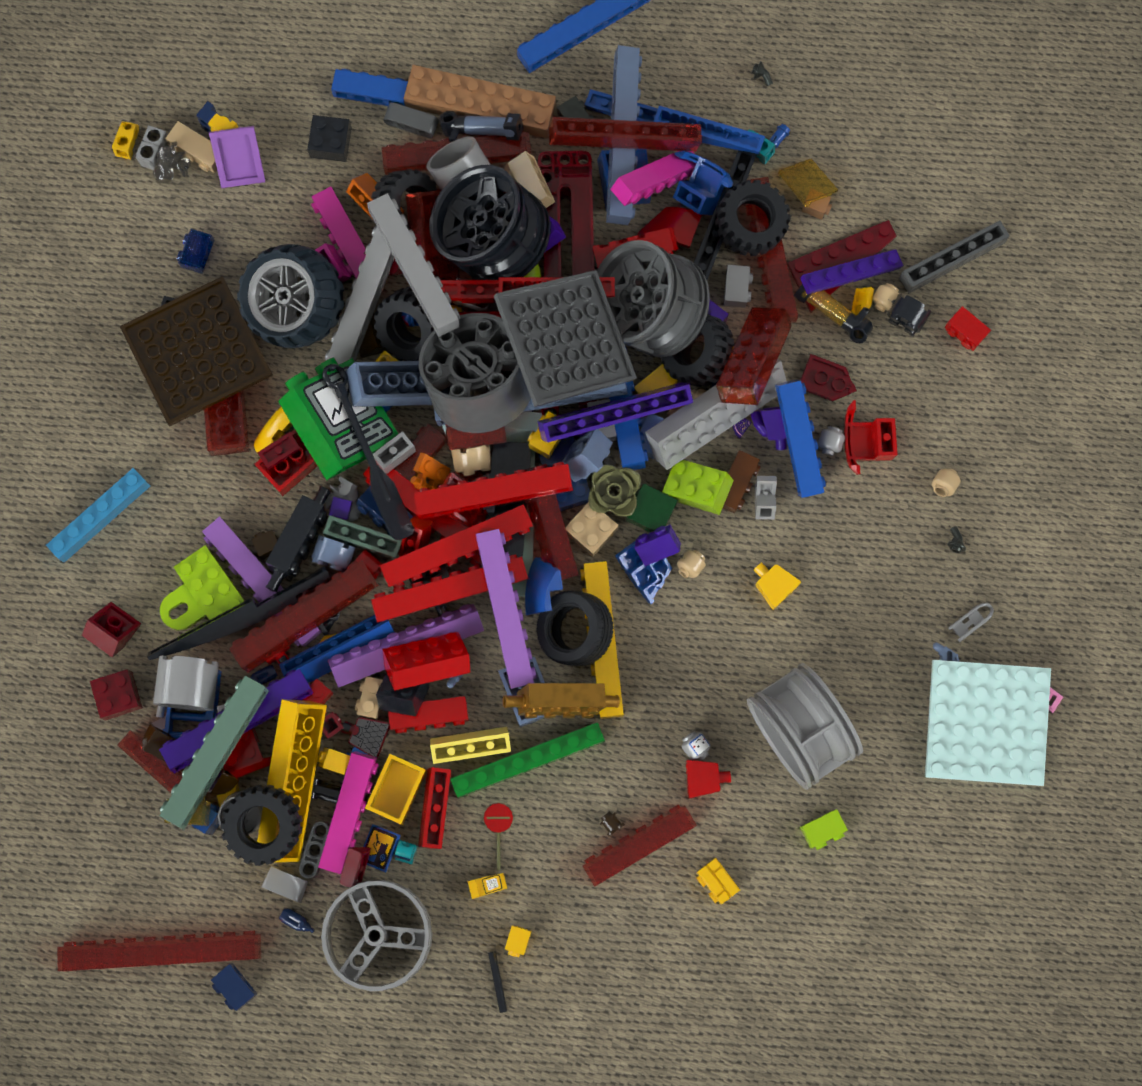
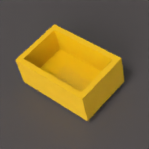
[365,754,427,825]

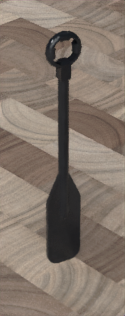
[322,364,414,540]

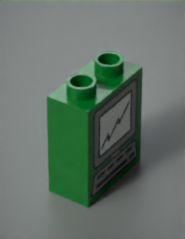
[278,357,399,481]

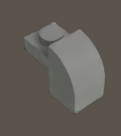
[755,476,777,520]

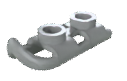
[948,603,994,643]

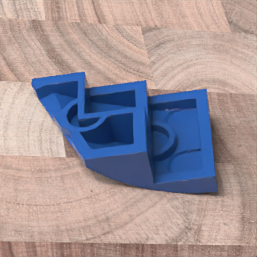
[615,540,672,604]
[525,557,563,615]

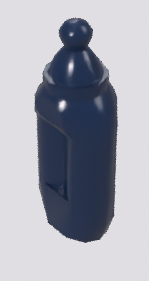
[250,665,278,685]
[279,908,315,933]

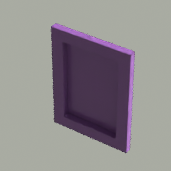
[209,126,266,188]

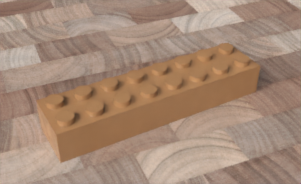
[404,65,556,139]

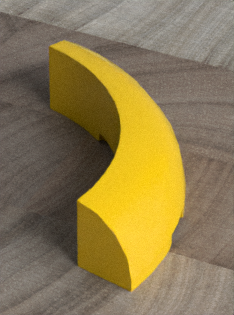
[254,406,292,452]

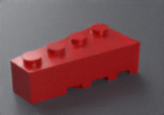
[592,228,678,268]

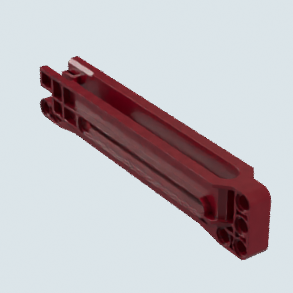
[538,150,597,416]

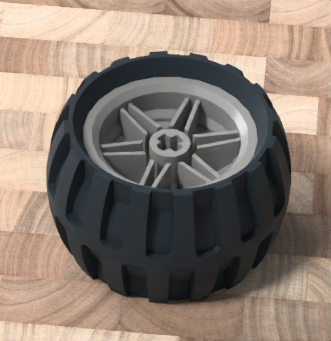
[237,244,345,348]

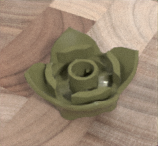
[588,464,641,516]

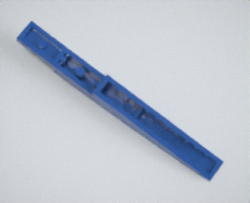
[585,89,765,154]

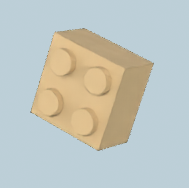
[564,502,619,557]

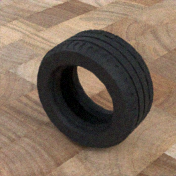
[536,591,614,666]

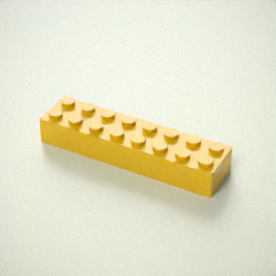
[257,699,327,862]

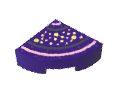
[732,418,751,439]

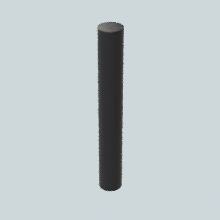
[488,951,507,1013]

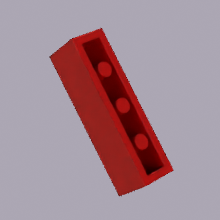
[388,696,469,734]
[418,767,451,850]

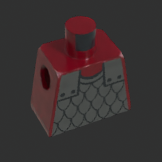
[341,717,390,760]

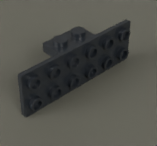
[483,441,531,557]

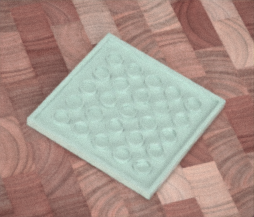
[925,660,1051,786]

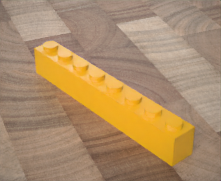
[580,561,624,719]

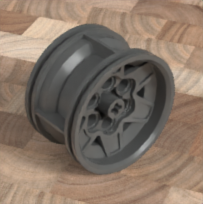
[597,240,710,357]

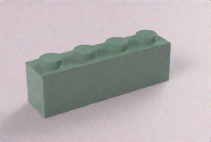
[323,516,402,560]

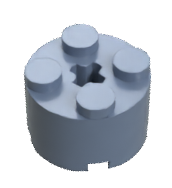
[312,535,356,572]

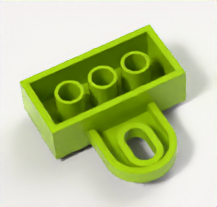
[160,545,245,630]

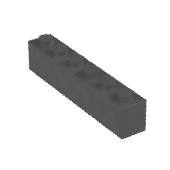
[899,221,1010,294]

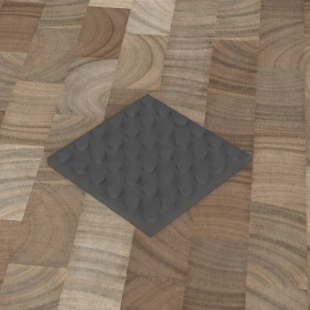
[494,270,637,407]

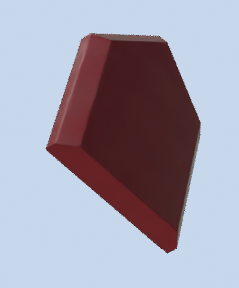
[800,354,857,402]

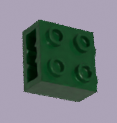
[626,483,678,533]

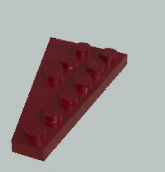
[787,220,897,313]

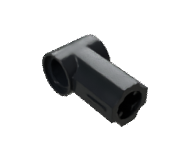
[311,778,341,803]

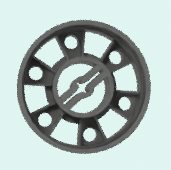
[419,313,531,433]

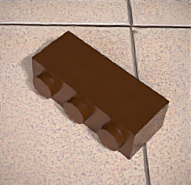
[723,450,761,514]

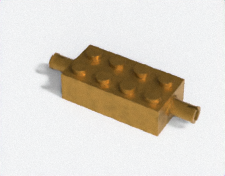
[503,683,620,719]

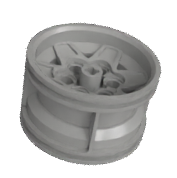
[747,663,863,790]

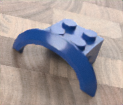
[673,151,733,215]

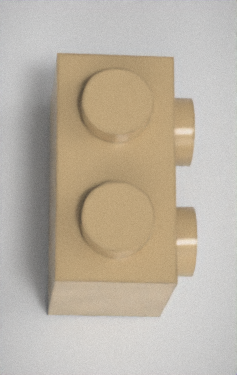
[355,677,383,721]

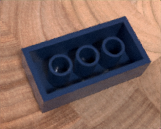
[537,436,590,513]

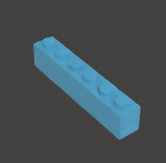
[46,468,150,563]

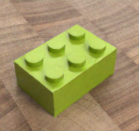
[662,460,734,515]

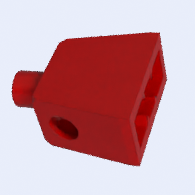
[685,760,731,799]

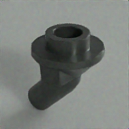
[751,61,773,86]
[947,526,966,553]

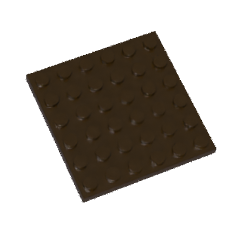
[119,276,273,427]

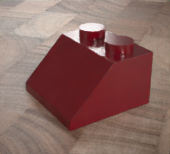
[82,602,141,657]

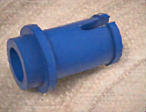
[769,124,790,149]

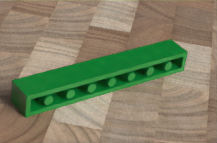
[450,722,605,799]

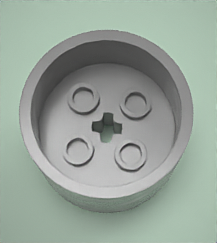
[427,137,491,191]
[153,656,219,711]

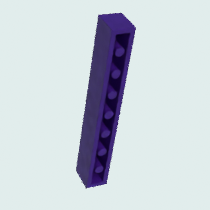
[537,382,693,443]
[159,669,313,774]

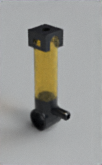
[793,284,873,344]

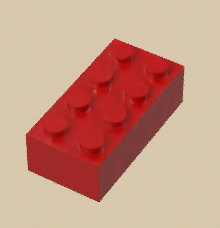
[382,632,471,691]

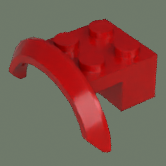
[844,400,898,475]
[223,728,272,778]

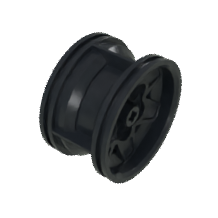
[429,165,551,280]

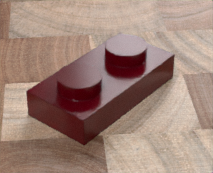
[257,432,301,470]

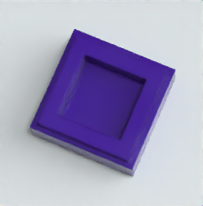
[329,496,353,520]

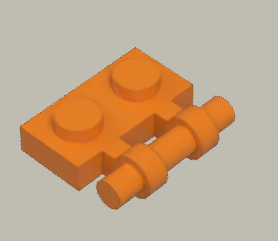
[410,453,451,490]

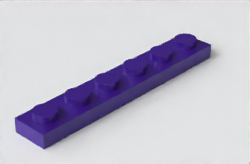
[800,249,904,295]

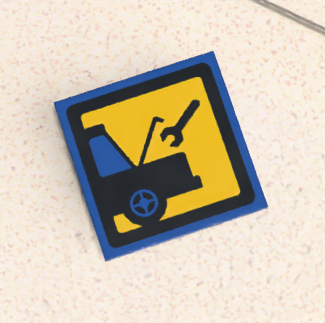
[363,824,401,873]

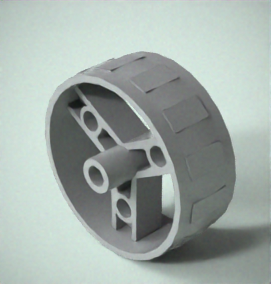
[321,880,433,991]

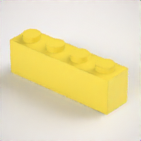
[430,727,511,764]

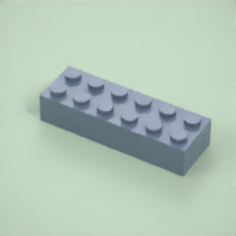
[345,361,452,407]

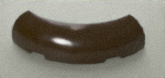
[142,724,239,795]

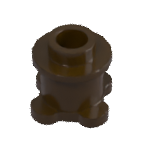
[600,811,625,837]

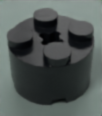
[887,294,931,336]

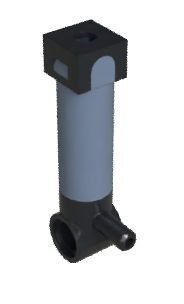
[439,111,524,142]

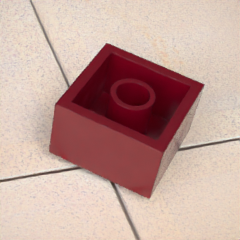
[90,669,143,720]

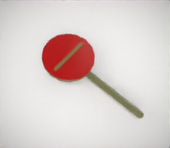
[484,803,513,871]

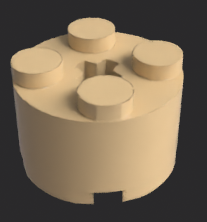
[451,440,492,476]

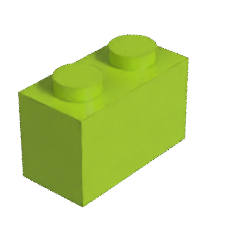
[800,809,848,850]

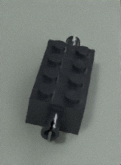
[266,486,331,593]

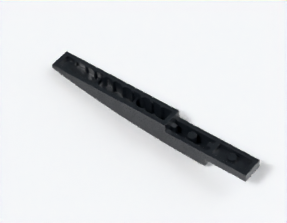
[147,567,330,660]

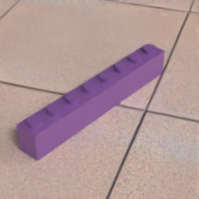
[202,516,322,648]
[476,529,537,689]
[328,604,484,688]

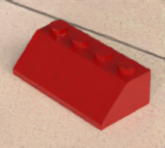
[254,429,317,496]

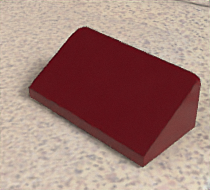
[340,847,371,888]

